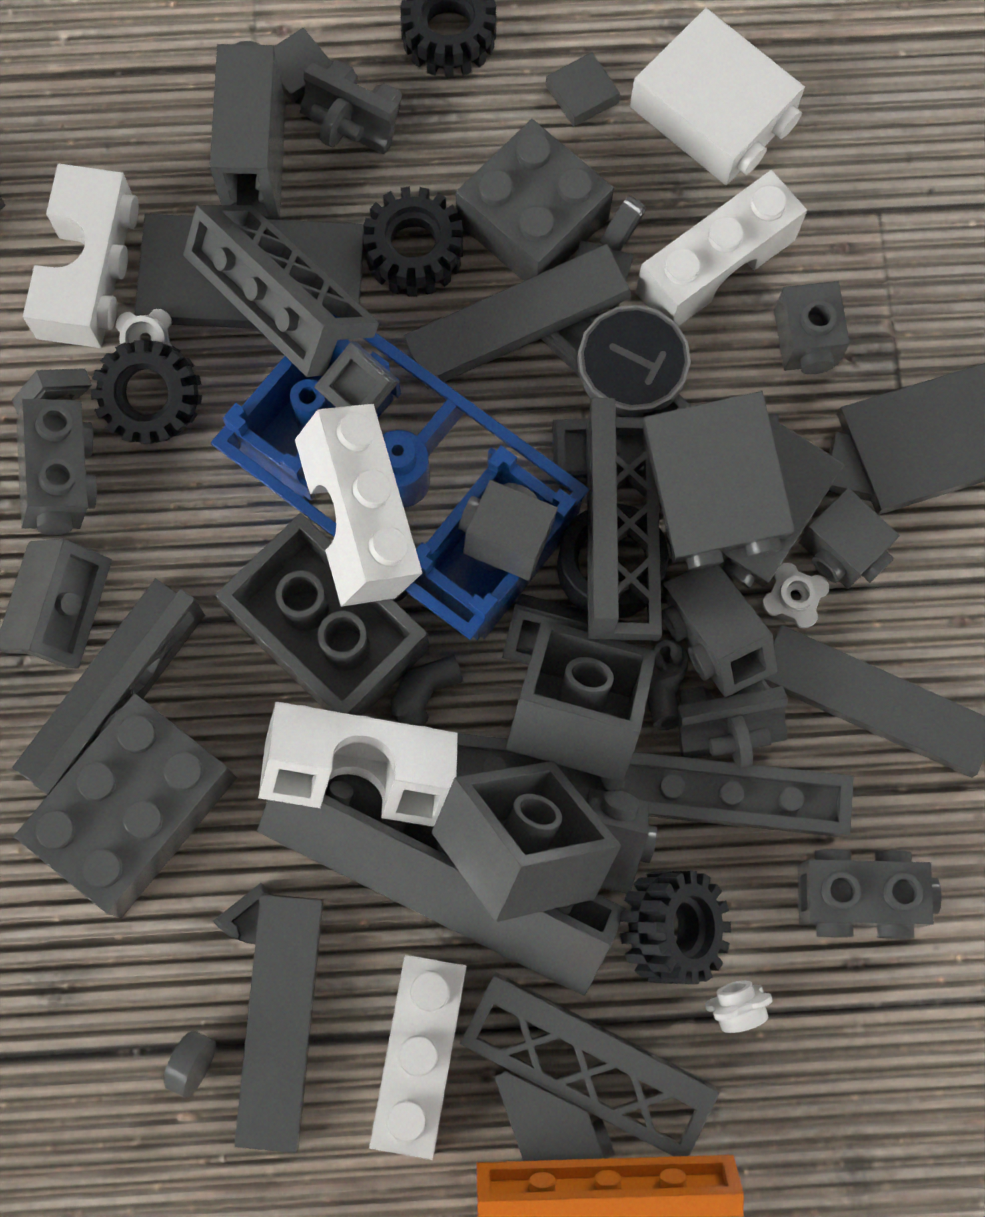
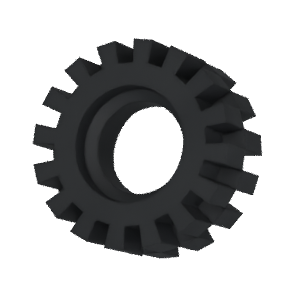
[400,0,497,78]
[363,186,463,297]
[91,340,202,444]
[620,871,731,985]

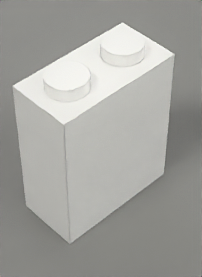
[630,8,805,186]

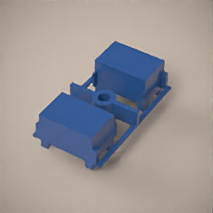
[210,314,590,641]

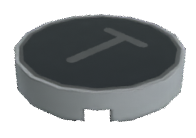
[577,305,691,417]

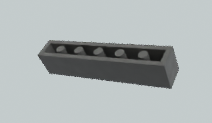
[257,774,626,996]

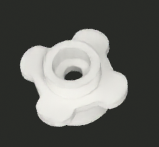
[116,309,173,346]
[762,563,829,628]
[705,981,773,1033]

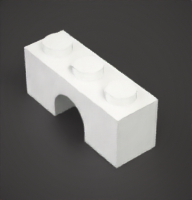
[23,163,139,348]
[635,170,807,326]
[295,404,422,607]
[258,702,458,827]
[369,955,467,1160]

